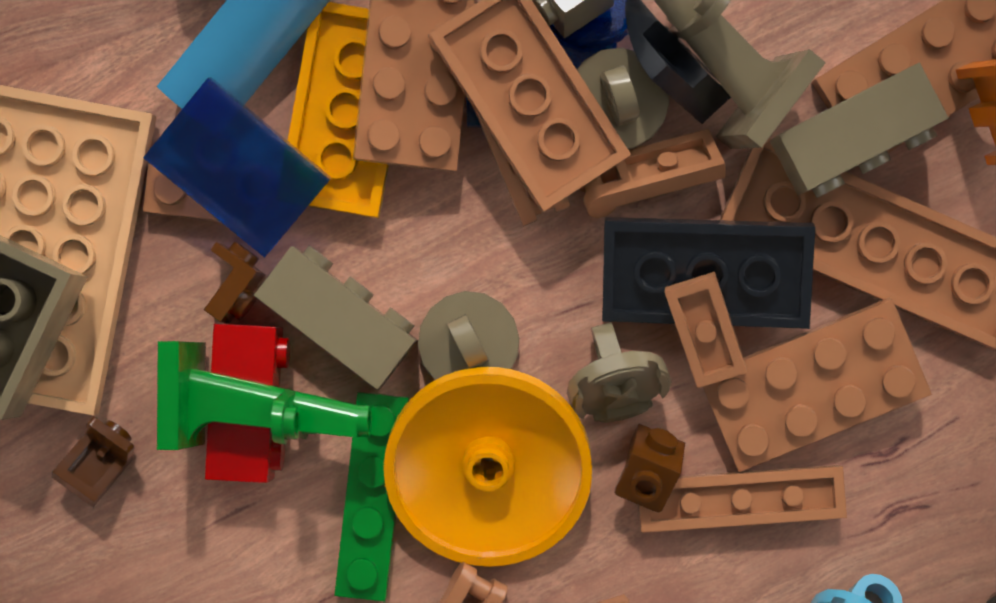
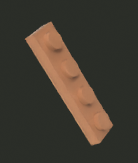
[638,465,847,533]

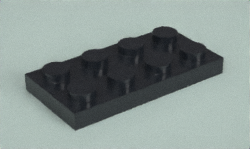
[602,217,816,329]

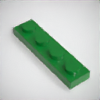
[334,392,409,602]

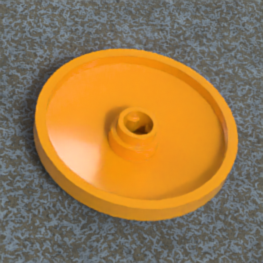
[384,367,592,567]

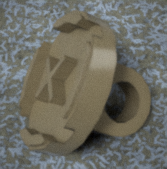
[577,48,669,150]
[418,291,520,380]
[567,322,672,423]

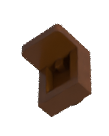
[204,241,266,323]
[52,416,134,508]
[614,424,686,513]

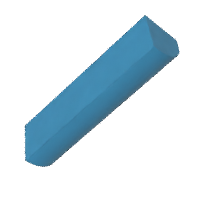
[156,0,330,134]

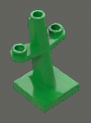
[157,341,372,450]

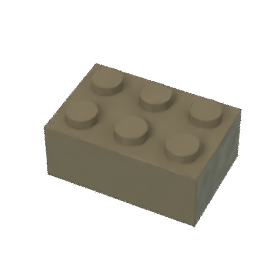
[0,235,88,420]

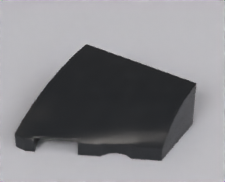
[625,0,731,124]

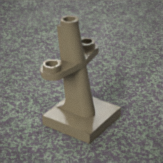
[654,0,826,149]

